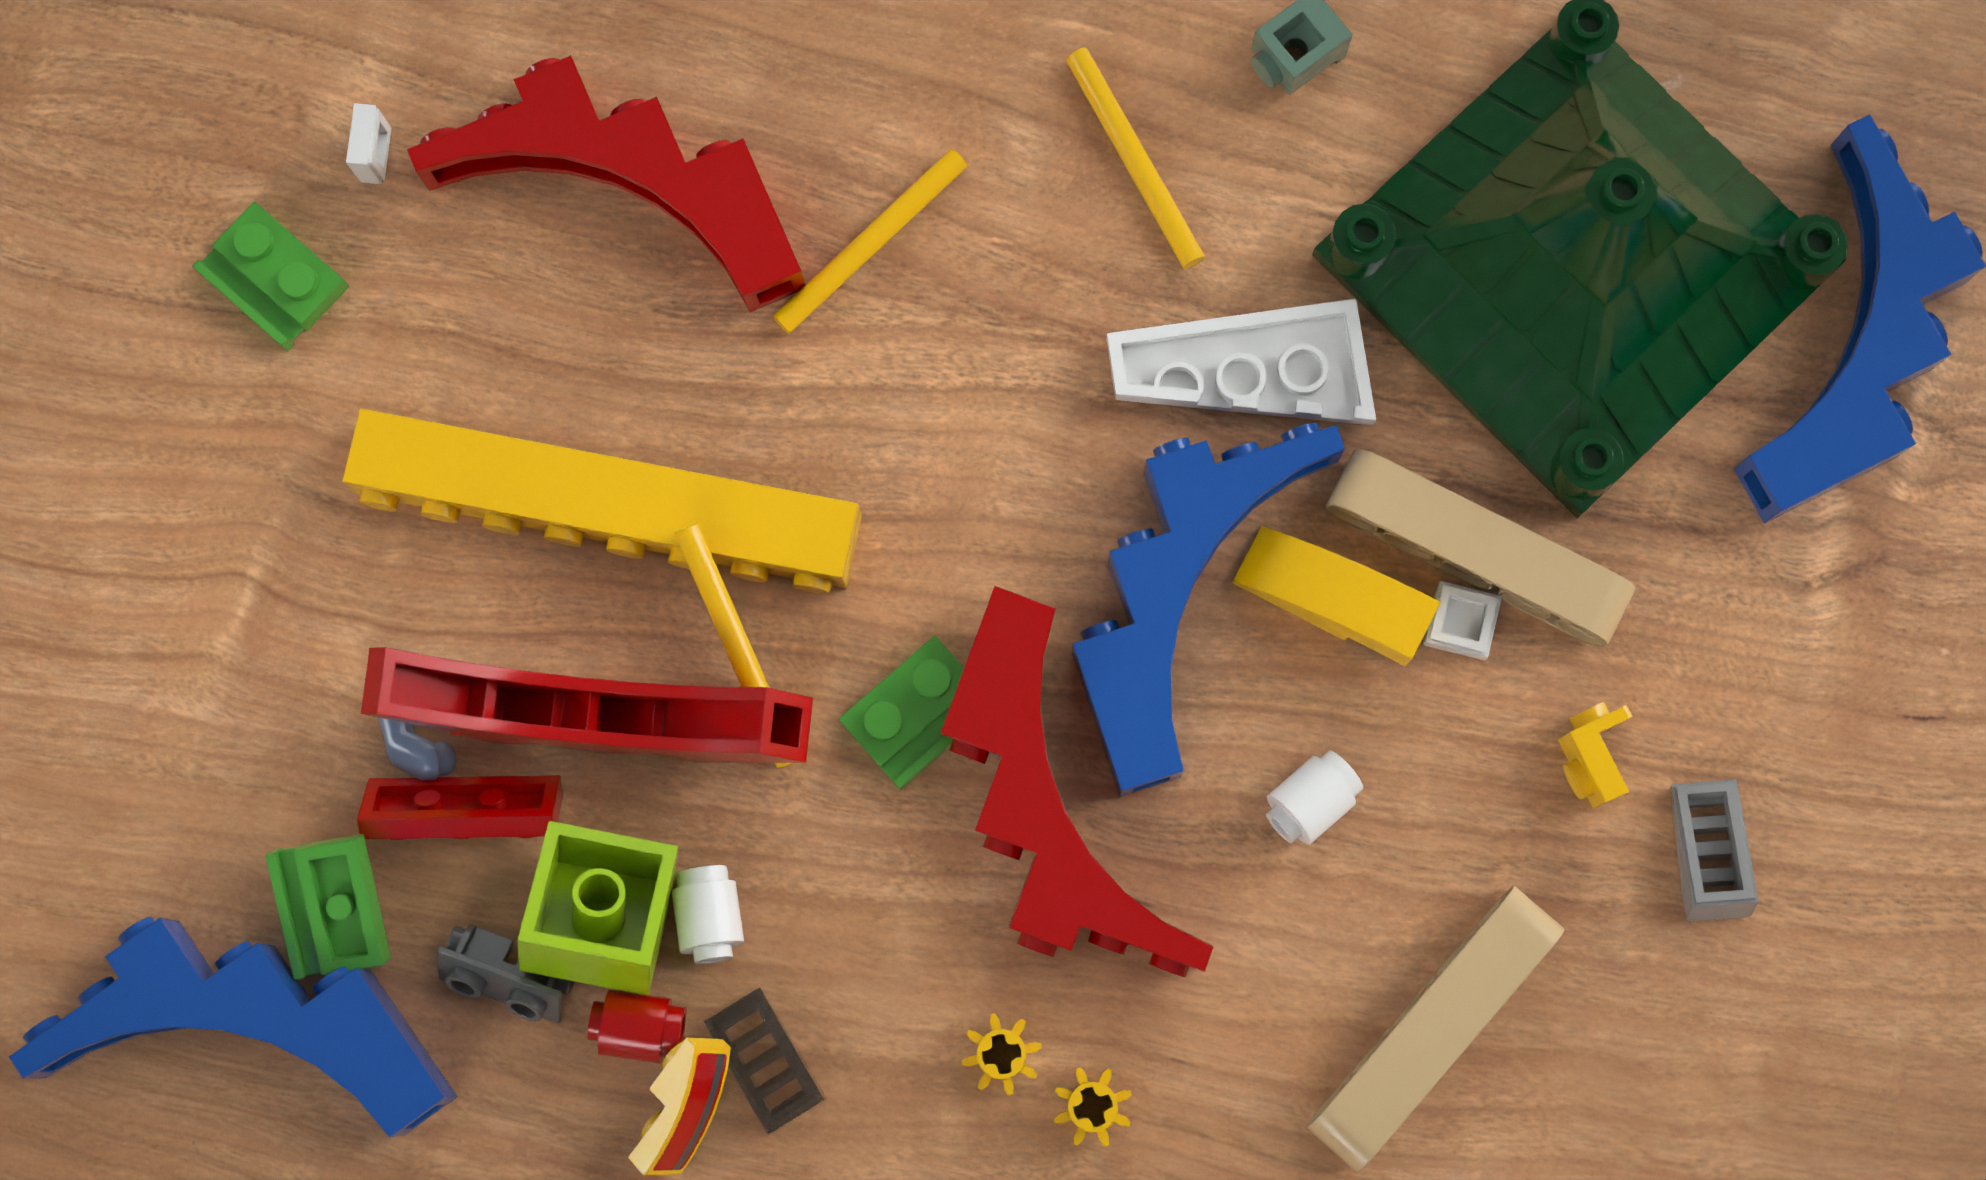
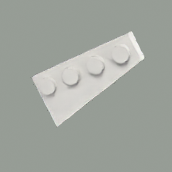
[1106,299,1376,426]

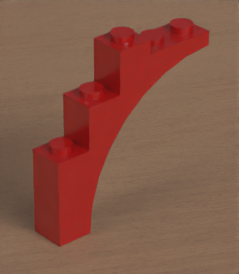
[407,55,806,312]
[940,586,1214,978]
[361,647,813,763]

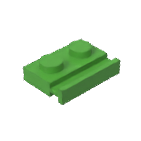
[192,201,350,351]
[839,635,964,791]
[265,834,391,980]

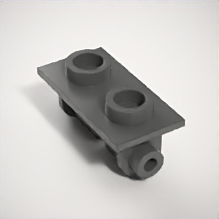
[437,924,575,1024]

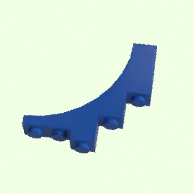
[1734,114,1986,524]
[1072,423,1345,797]
[9,917,458,1137]

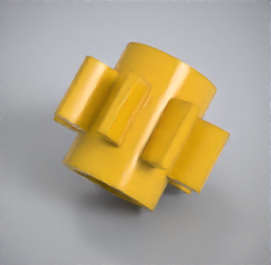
[961,1013,1042,1096]
[1053,1067,1132,1147]

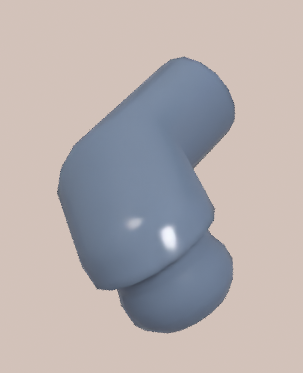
[378,718,456,781]

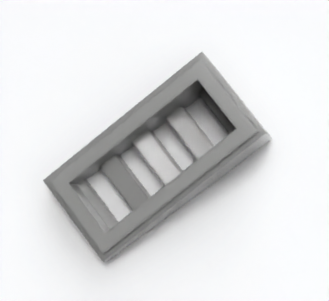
[1670,779,1759,922]

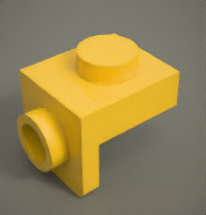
[1558,702,1633,809]

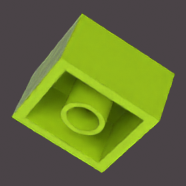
[517,821,678,996]

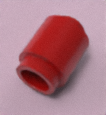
[587,989,687,1064]

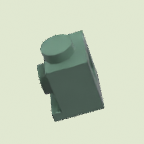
[1251,0,1353,95]

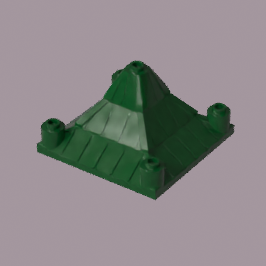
[1312,0,1848,519]

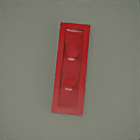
[357,775,563,840]

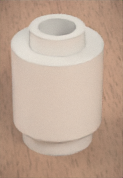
[1266,750,1364,845]
[671,865,745,964]

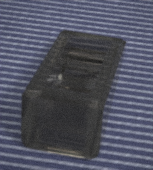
[704,987,827,1135]

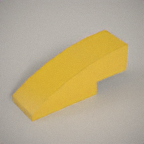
[1232,526,1441,666]

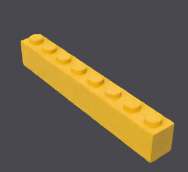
[342,408,862,595]

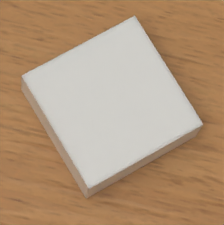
[346,103,392,184]
[1423,581,1502,661]

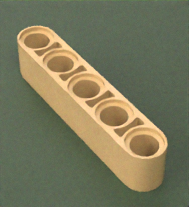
[1326,449,1636,648]
[1306,885,1565,1172]

